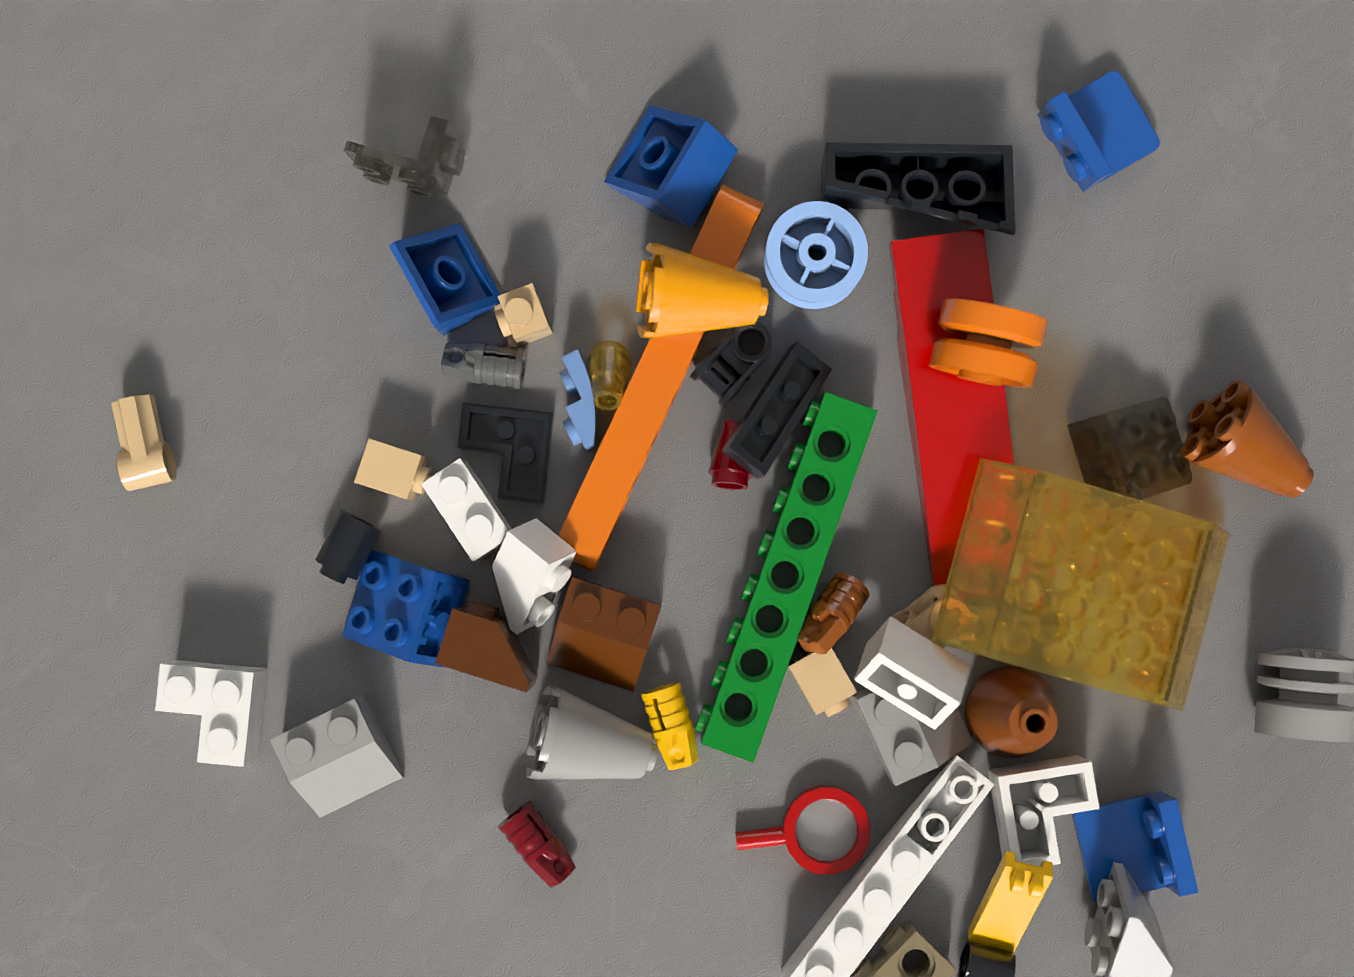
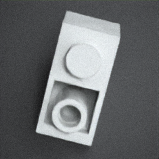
[492,518,577,635]

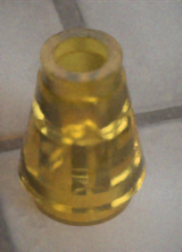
[586,341,632,410]

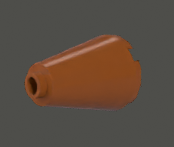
[965,666,1058,759]

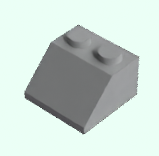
[852,688,973,786]
[270,694,404,818]

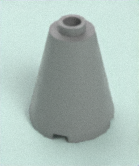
[525,685,658,780]

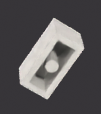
[421,458,512,562]
[854,616,970,730]

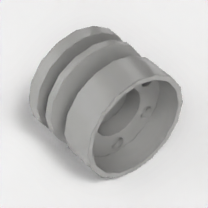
[1254,647,1354,743]

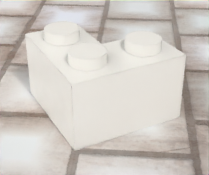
[155,660,267,767]
[987,755,1099,867]

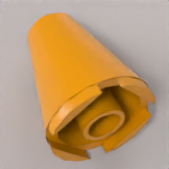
[636,243,768,339]

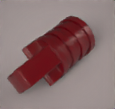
[498,801,576,888]

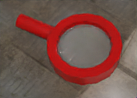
[735,785,871,875]

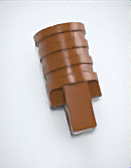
[797,572,870,655]

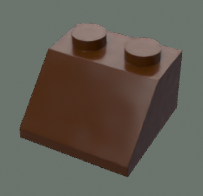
[546,576,662,692]
[435,600,538,693]

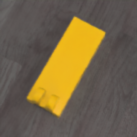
[968,851,1053,953]

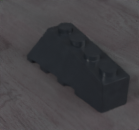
[821,142,1016,236]

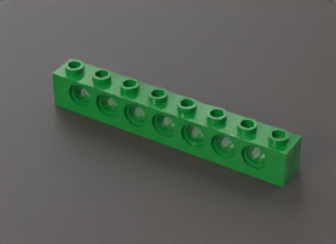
[695,392,878,763]

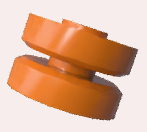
[929,299,1048,388]

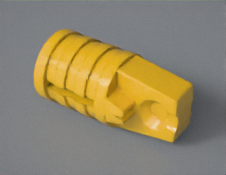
[641,682,699,770]

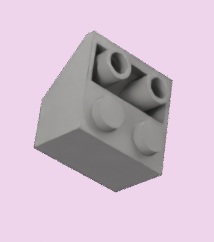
[1084,862,1173,977]

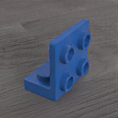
[343,550,470,668]
[1072,791,1199,902]

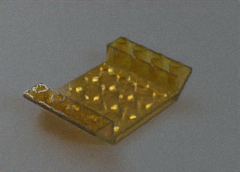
[931,459,1230,711]

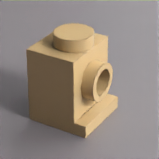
[494,283,553,348]

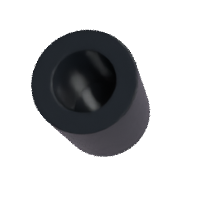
[315,510,382,584]

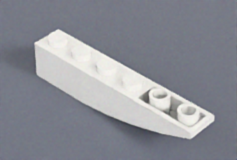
[781,755,995,977]

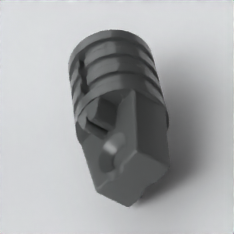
[441,343,527,389]

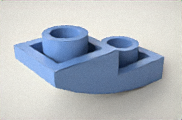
[559,350,598,451]

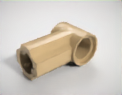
[111,394,177,491]

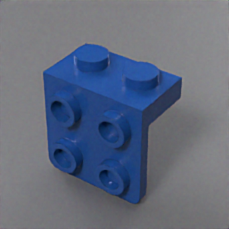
[1037,71,1160,192]

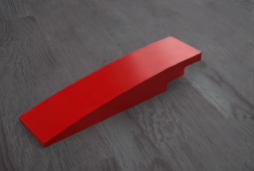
[889,229,1027,609]

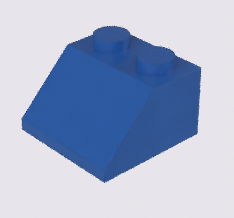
[604,105,738,228]

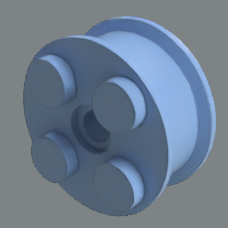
[764,201,868,309]

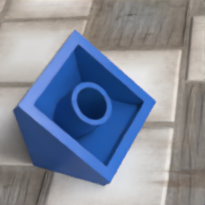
[389,223,501,336]

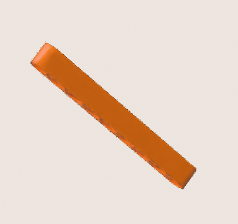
[558,184,765,571]

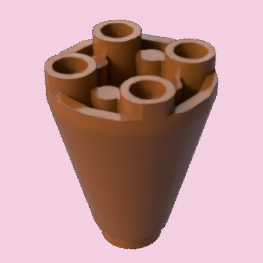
[1181,380,1314,498]

